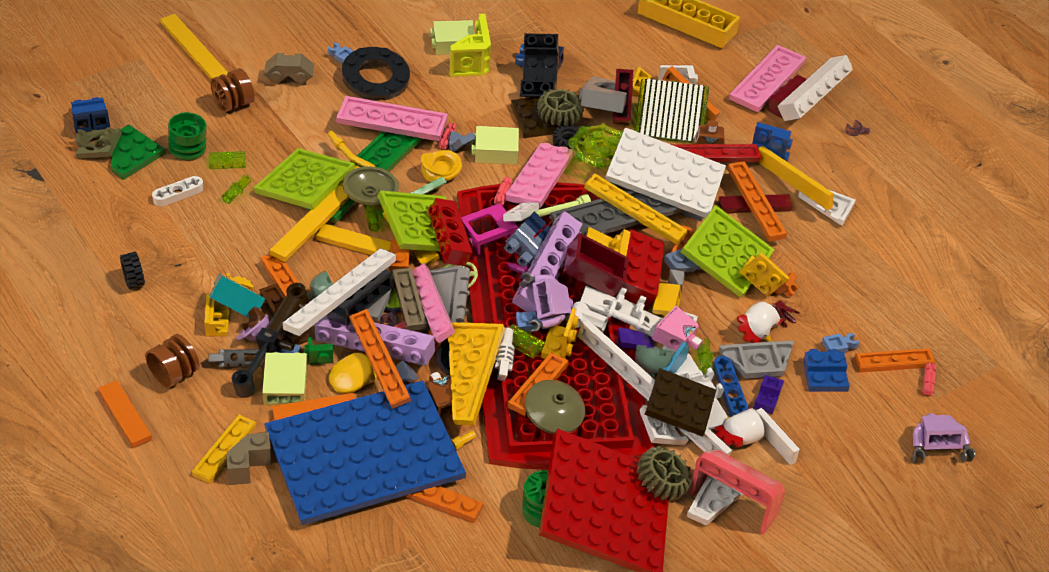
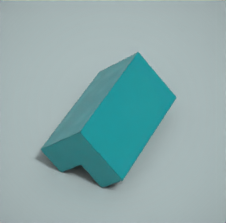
[209,273,265,318]

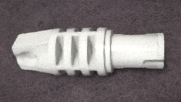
[494,328,514,381]

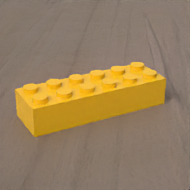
[637,0,740,49]

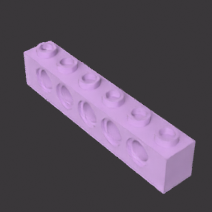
[512,211,582,312]
[314,315,435,366]

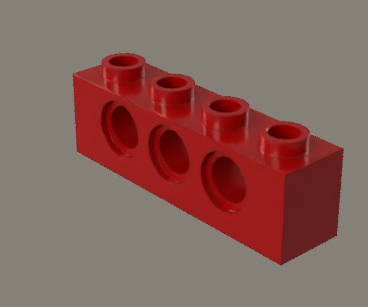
[428,198,472,266]

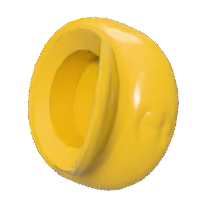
[421,150,462,182]
[329,353,377,394]

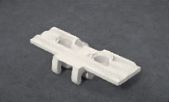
[580,285,663,337]
[674,353,728,430]

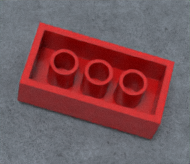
[615,229,664,309]

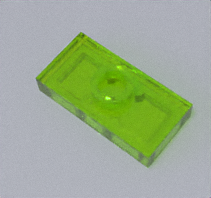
[209,151,246,169]
[509,324,545,358]

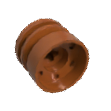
[210,68,255,113]
[145,334,200,388]

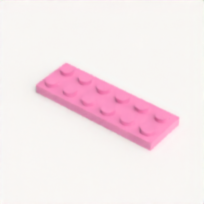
[729,45,806,112]
[336,96,448,141]
[505,143,574,208]

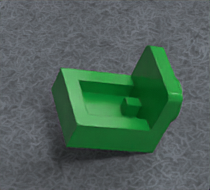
[304,337,334,365]

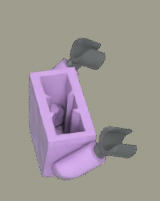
[519,272,573,333]
[911,413,976,464]

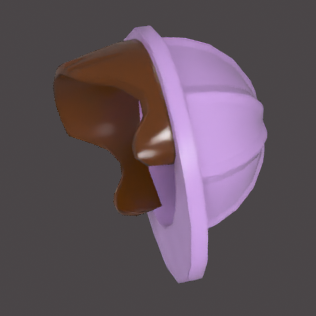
[236,307,269,342]

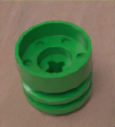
[168,112,207,160]
[522,470,548,528]

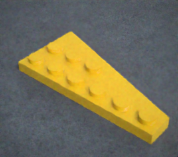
[448,322,505,426]

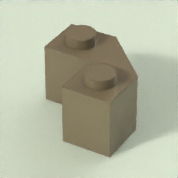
[264,53,314,85]
[227,432,271,485]

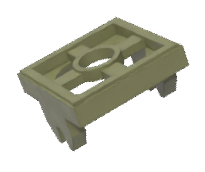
[75,127,122,159]

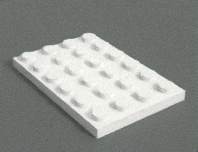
[605,128,726,218]

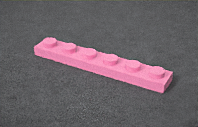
[412,263,455,343]

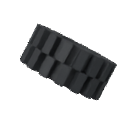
[553,124,585,155]
[120,251,145,289]

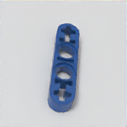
[713,356,748,417]

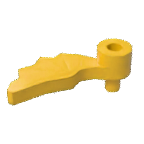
[226,273,254,290]

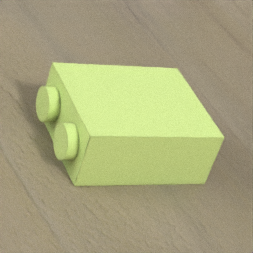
[430,20,475,55]
[472,126,519,165]
[263,352,307,405]

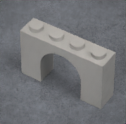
[579,76,627,113]

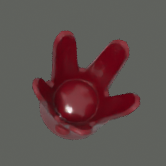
[773,300,800,328]

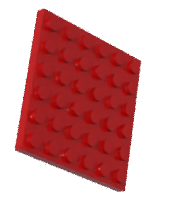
[539,428,669,572]

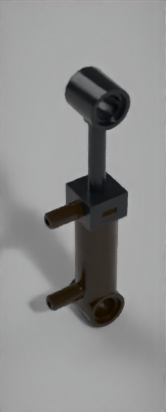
[231,282,309,398]

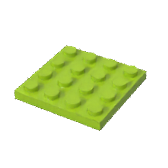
[254,148,356,210]
[378,191,447,252]
[680,205,775,298]

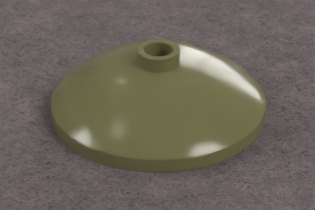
[343,166,399,206]
[525,380,585,434]

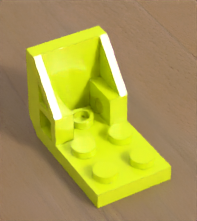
[449,14,491,77]

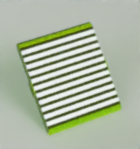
[634,78,709,143]

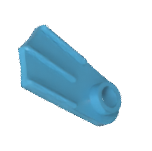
[663,342,689,373]

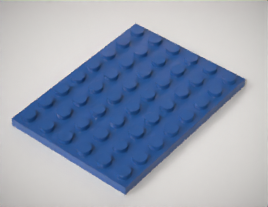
[264,381,466,525]

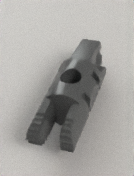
[209,349,261,367]

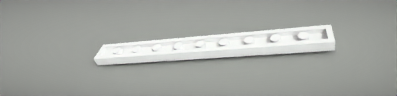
[577,319,732,456]

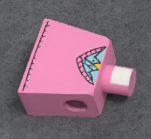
[652,306,703,351]

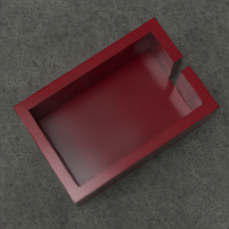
[564,232,628,297]

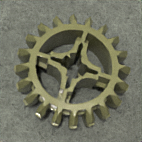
[537,88,584,127]
[636,446,693,501]

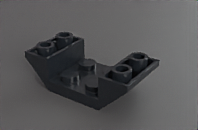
[520,33,559,98]

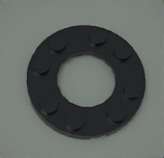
[342,47,410,100]

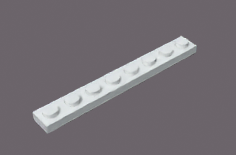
[283,249,396,336]

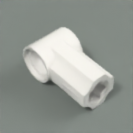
[566,302,608,333]

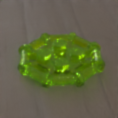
[568,123,624,169]

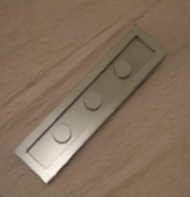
[392,268,427,331]

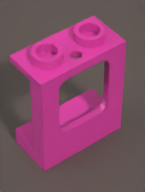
[461,203,518,255]

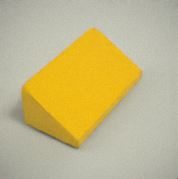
[632,66,651,98]

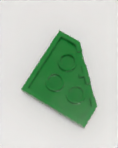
[111,124,165,180]

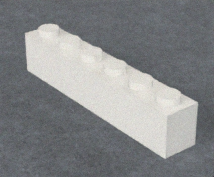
[778,55,853,121]

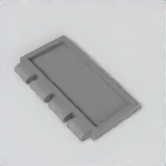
[419,265,470,332]

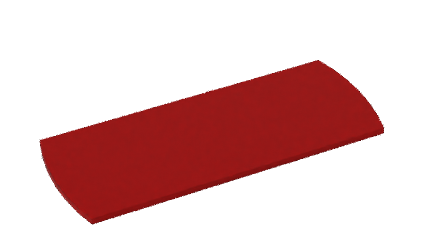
[457,182,654,470]

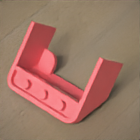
[690,450,785,535]

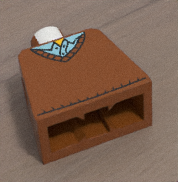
[692,120,725,144]
[427,372,453,419]

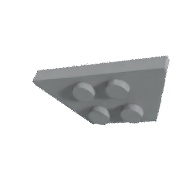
[719,340,794,379]

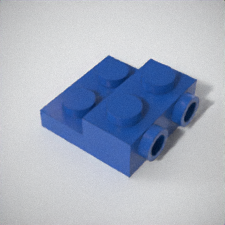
[752,122,793,162]
[803,349,850,392]

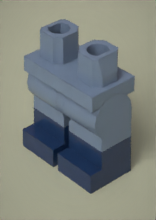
[504,211,550,267]

